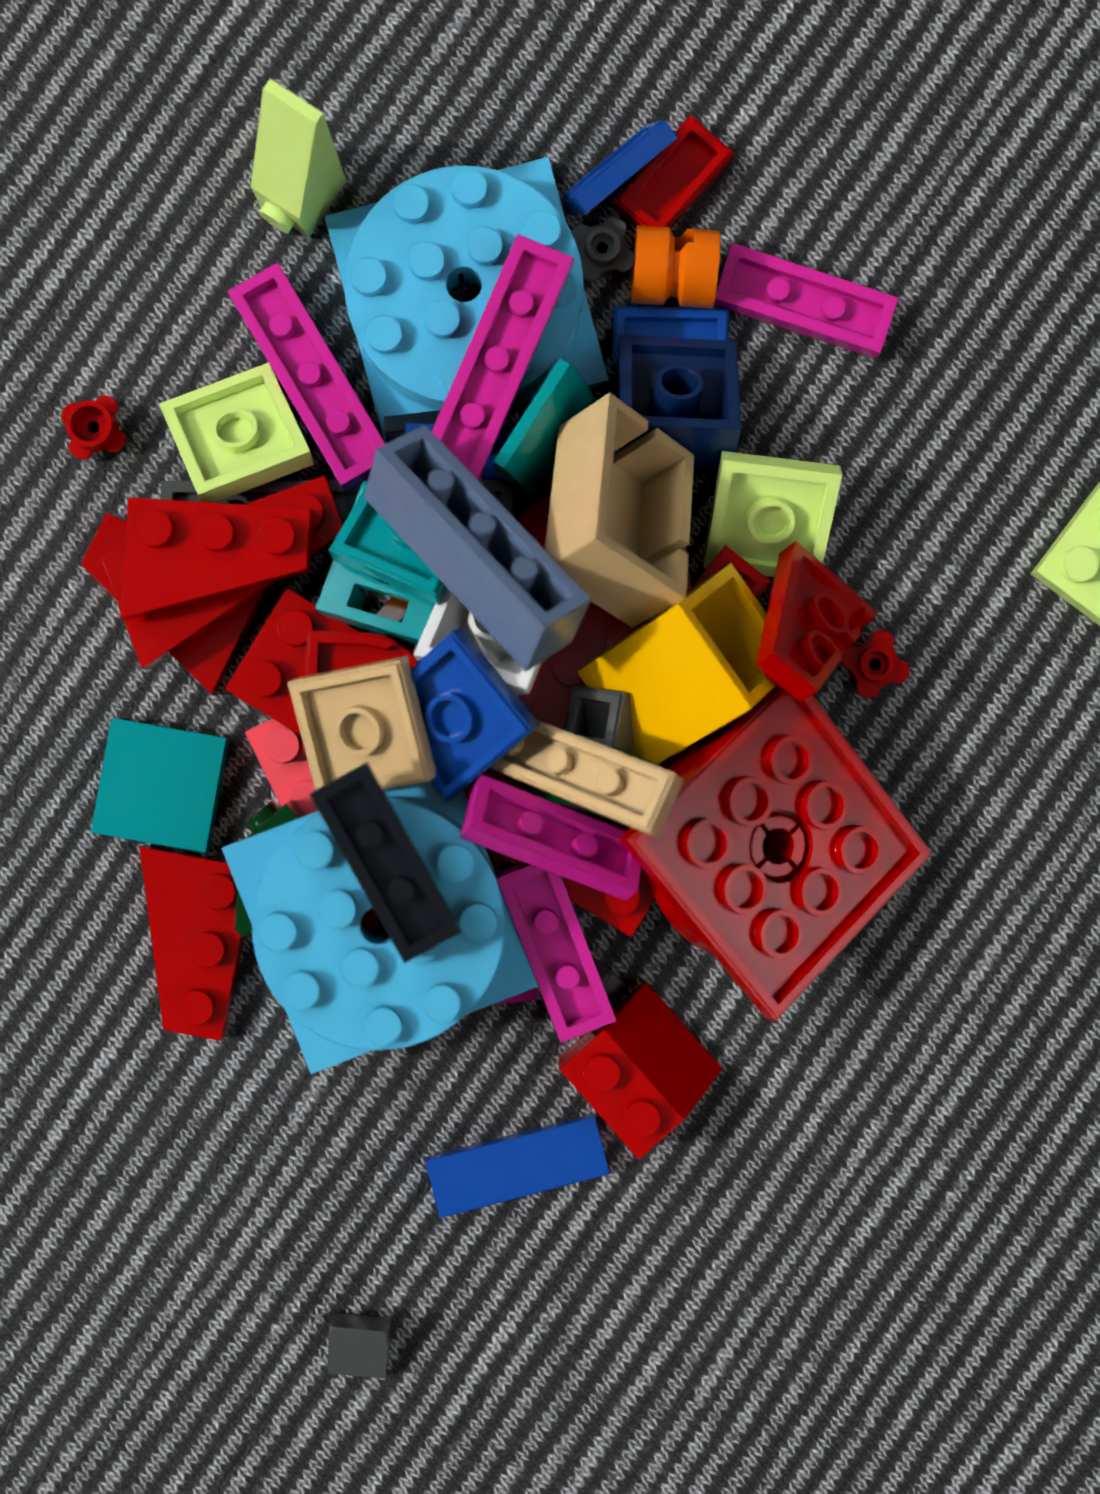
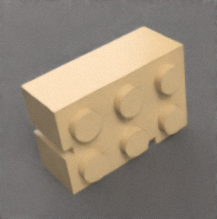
[545,392,694,628]

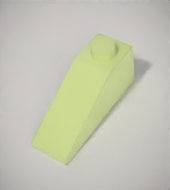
[251,79,346,238]

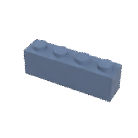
[364,425,591,672]

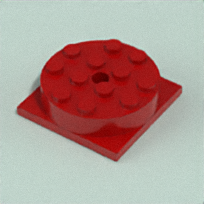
[619,686,932,1021]

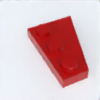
[81,512,267,695]

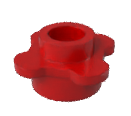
[61,395,127,460]
[841,630,909,699]

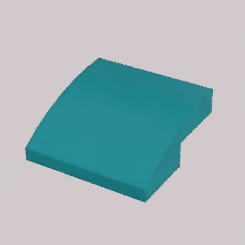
[493,358,596,505]

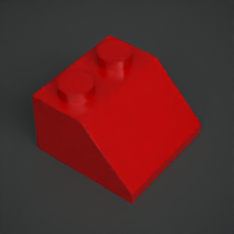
[559,981,723,1160]

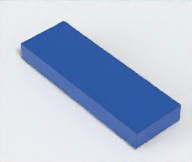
[425,1113,610,1218]

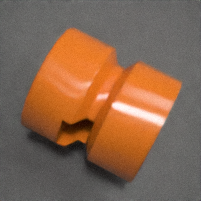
[631,225,720,309]

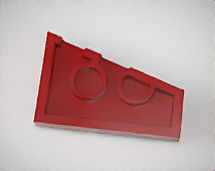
[120,497,314,621]
[756,541,878,703]
[139,845,245,1041]

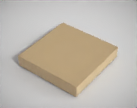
[287,656,436,790]

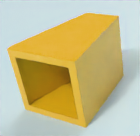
[577,563,776,764]

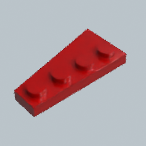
[101,475,344,670]

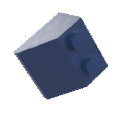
[614,335,741,477]

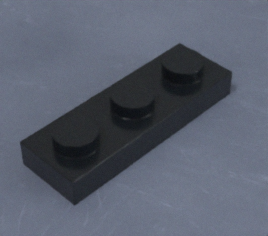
[309,761,461,963]

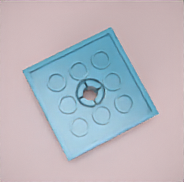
[324,157,609,444]
[222,781,538,1074]

